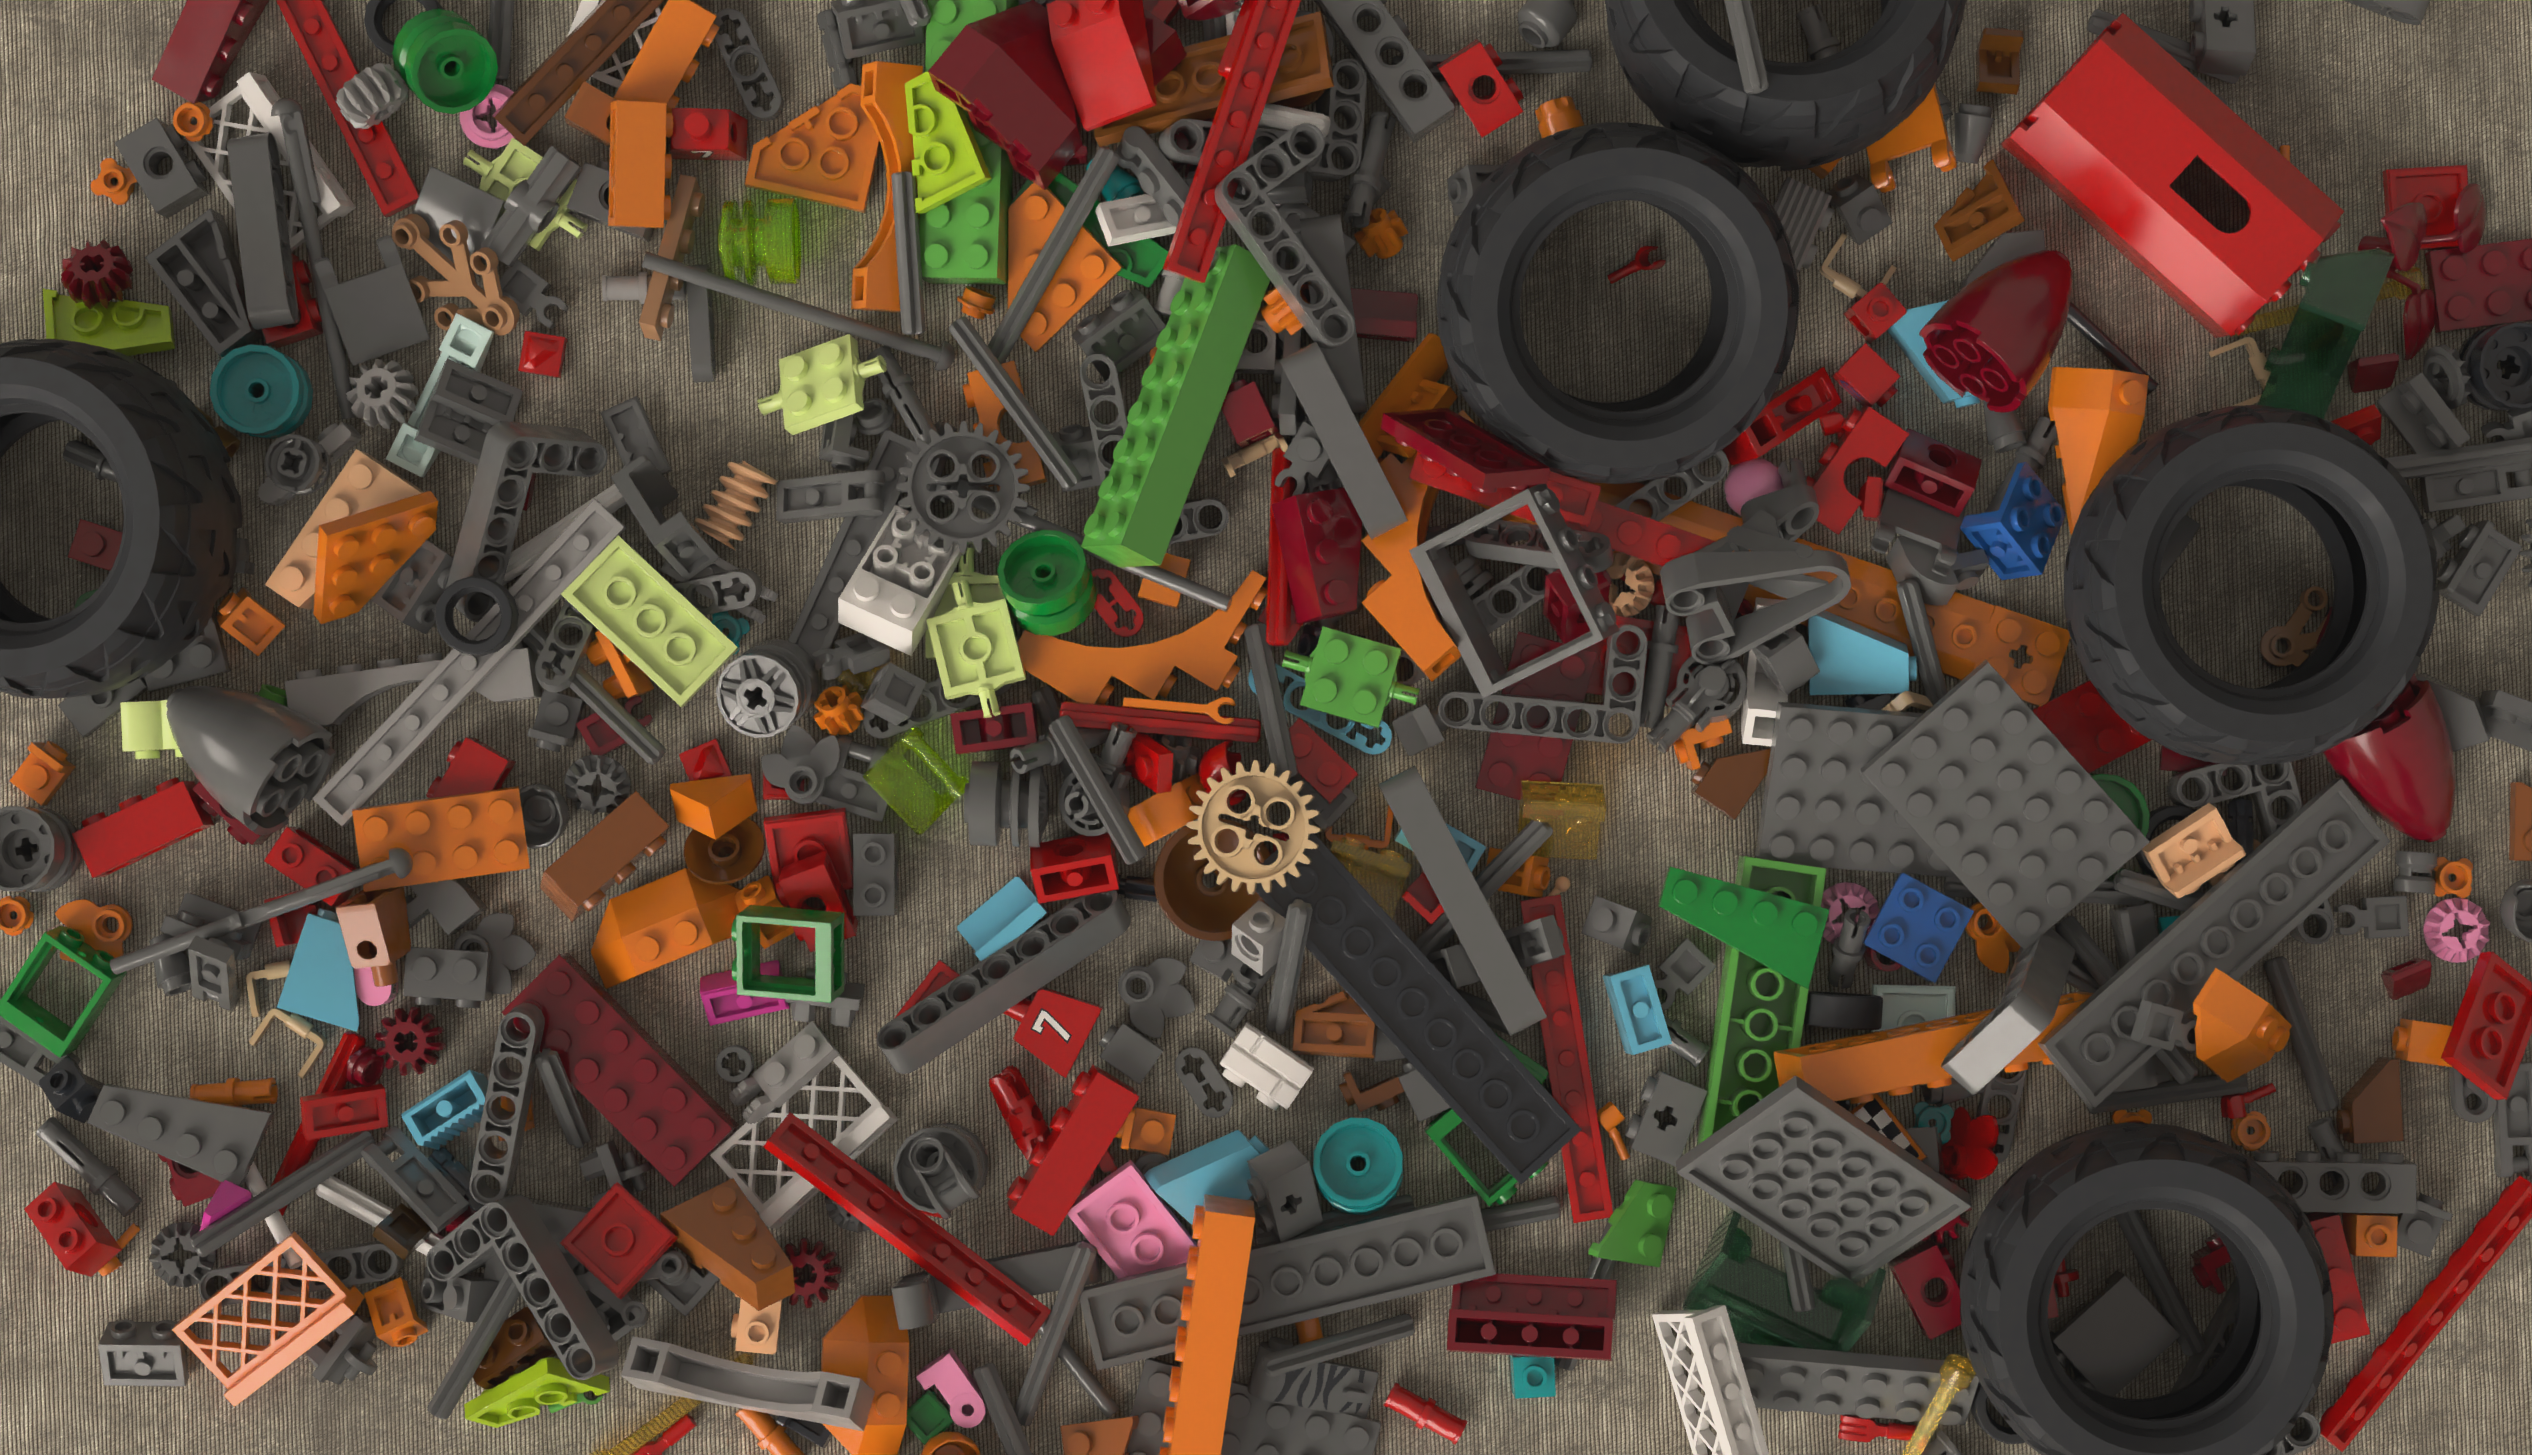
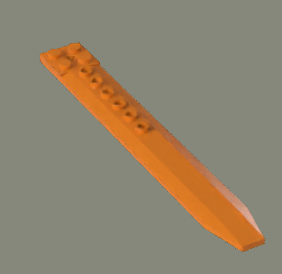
[1473,471,2070,707]

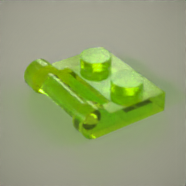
[862,725,970,835]

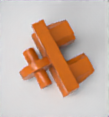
[586,631,654,699]

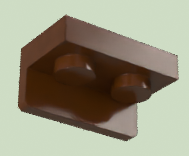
[473,1307,557,1390]

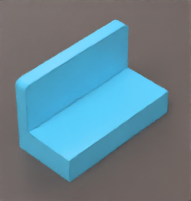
[957,877,1049,961]
[1603,964,1672,1055]

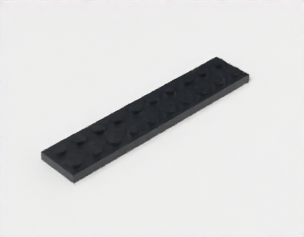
[1256,834,1582,1185]

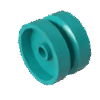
[209,344,313,439]
[1313,1118,1403,1215]

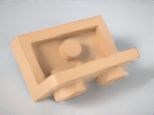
[2142,802,2246,898]
[731,1294,783,1355]

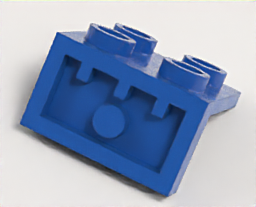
[1960,462,2065,580]
[1864,873,1974,983]

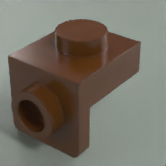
[1976,28,2024,95]
[1339,1070,1404,1112]

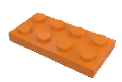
[352,786,530,892]

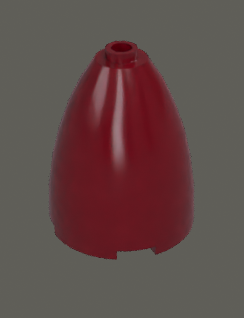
[1919,250,2073,413]
[2323,674,2456,843]

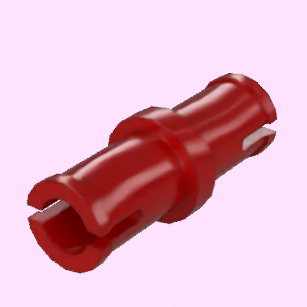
[1383,1382,1468,1445]

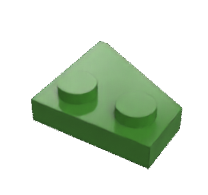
[1588,1179,1677,1267]

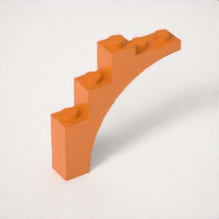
[1361,410,1475,682]
[1018,570,1267,705]

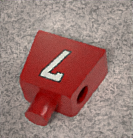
[670,108,748,161]
[1003,987,1103,1078]

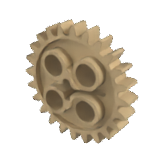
[1186,760,1321,894]

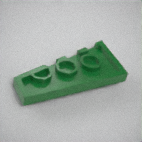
[1011,172,1169,288]
[1658,866,1829,989]

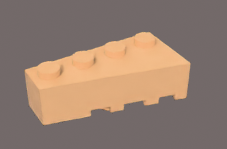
[265,449,424,610]

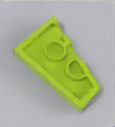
[905,71,992,214]
[43,289,175,356]
[464,1357,610,1428]

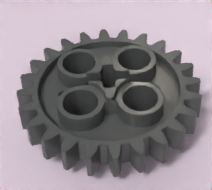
[896,421,1030,555]

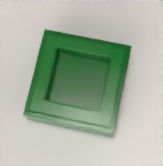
[906,1388,954,1446]

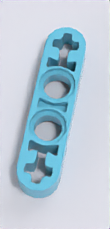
[1248,663,1392,755]

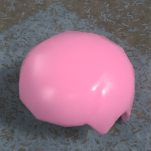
[1724,458,1783,516]

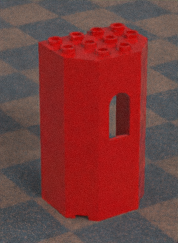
[2000,13,2344,338]

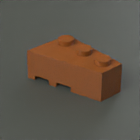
[539,791,669,923]
[660,1178,795,1311]

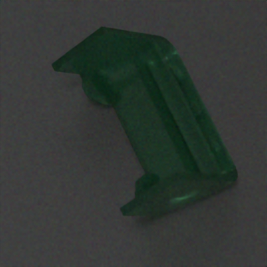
[2257,248,2395,419]
[1683,1209,1886,1352]

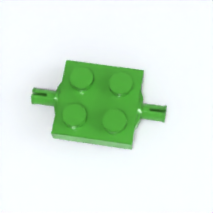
[1282,626,1420,728]

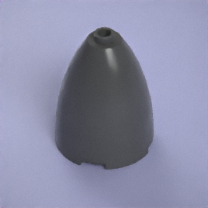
[166,686,336,835]

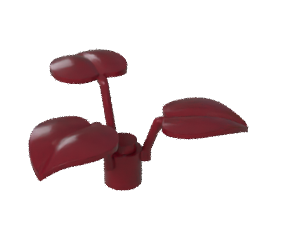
[2357,183,2486,361]

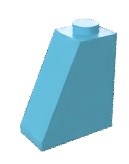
[1887,300,1980,408]
[1808,610,1917,695]
[277,908,360,1032]
[1143,1130,1270,1224]

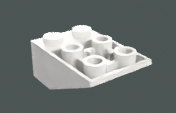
[838,505,961,656]

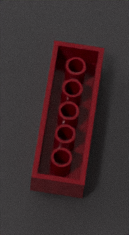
[501,953,739,1187]

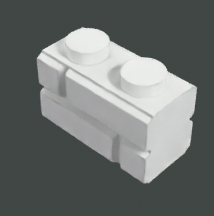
[1219,1022,1314,1111]

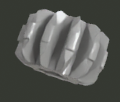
[336,63,408,129]
[346,358,419,430]

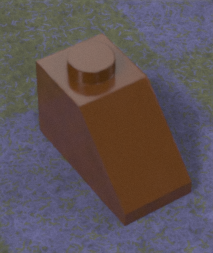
[1690,748,1771,820]
[2336,1057,2404,1144]

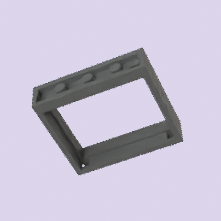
[1409,484,1620,698]

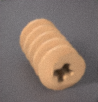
[694,460,778,550]

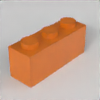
[614,0,720,113]
[608,100,673,228]

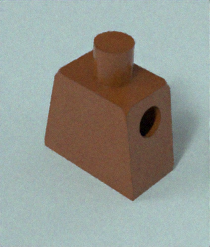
[564,81,616,148]
[336,886,411,987]

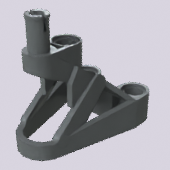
[1660,458,1851,664]

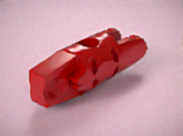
[988,1065,1050,1165]

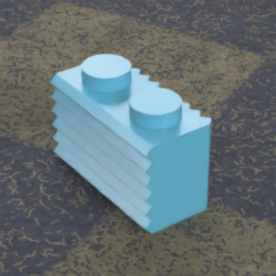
[401,1070,501,1150]

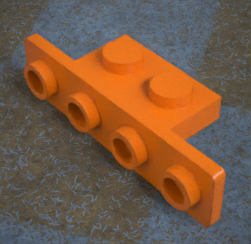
[1358,333,1458,459]

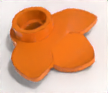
[55,899,133,962]
[1965,902,2020,974]

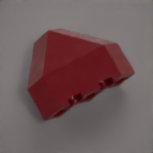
[928,0,1082,190]

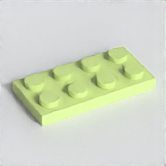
[561,535,739,708]

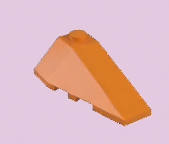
[2048,367,2149,534]

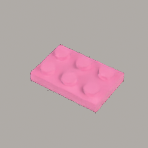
[1067,1160,1197,1279]

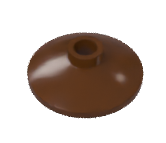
[684,818,765,885]

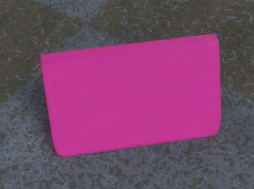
[700,960,789,1026]
[200,1180,252,1231]

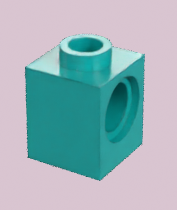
[1510,1355,1556,1399]

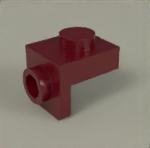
[2190,1233,2232,1295]

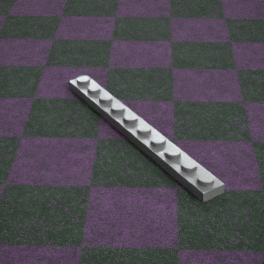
[312,499,627,827]

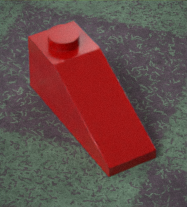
[1722,367,1842,466]

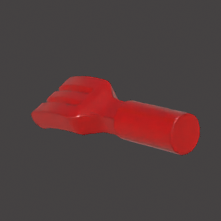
[629,1413,697,1455]
[1838,1415,1921,1442]

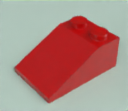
[1046,0,1157,131]

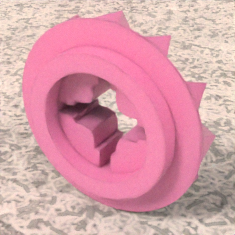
[460,84,515,150]
[1821,882,1879,944]
[2423,898,2490,963]

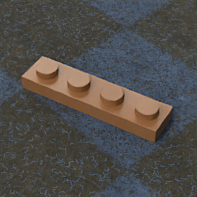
[639,174,705,341]

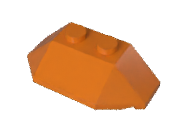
[591,868,741,989]
[2193,968,2292,1083]
[821,1295,909,1455]

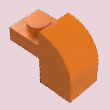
[1127,772,1206,847]

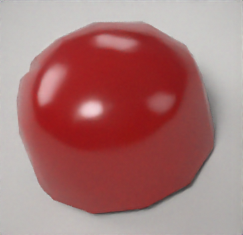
[1198,740,1247,806]

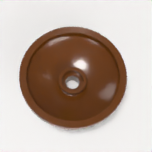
[1154,818,1270,941]

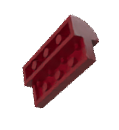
[1446,1273,1618,1361]

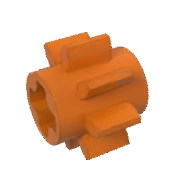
[1354,208,1408,259]
[1260,287,1310,336]
[813,685,865,736]

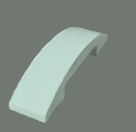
[386,313,494,477]

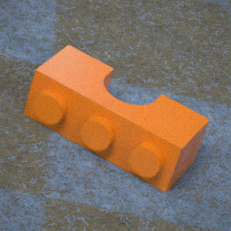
[962,360,1047,491]

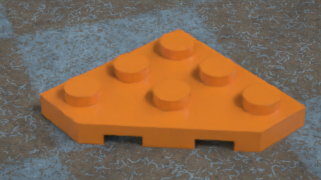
[745,84,881,213]
[1008,183,1124,352]
[313,491,438,624]

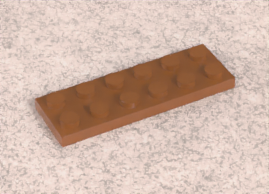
[1094,11,1334,147]

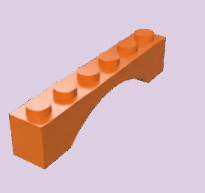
[851,61,923,313]

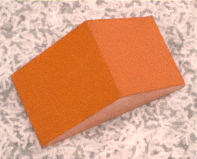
[670,774,758,840]

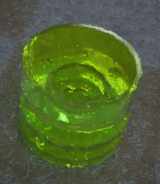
[718,198,802,286]

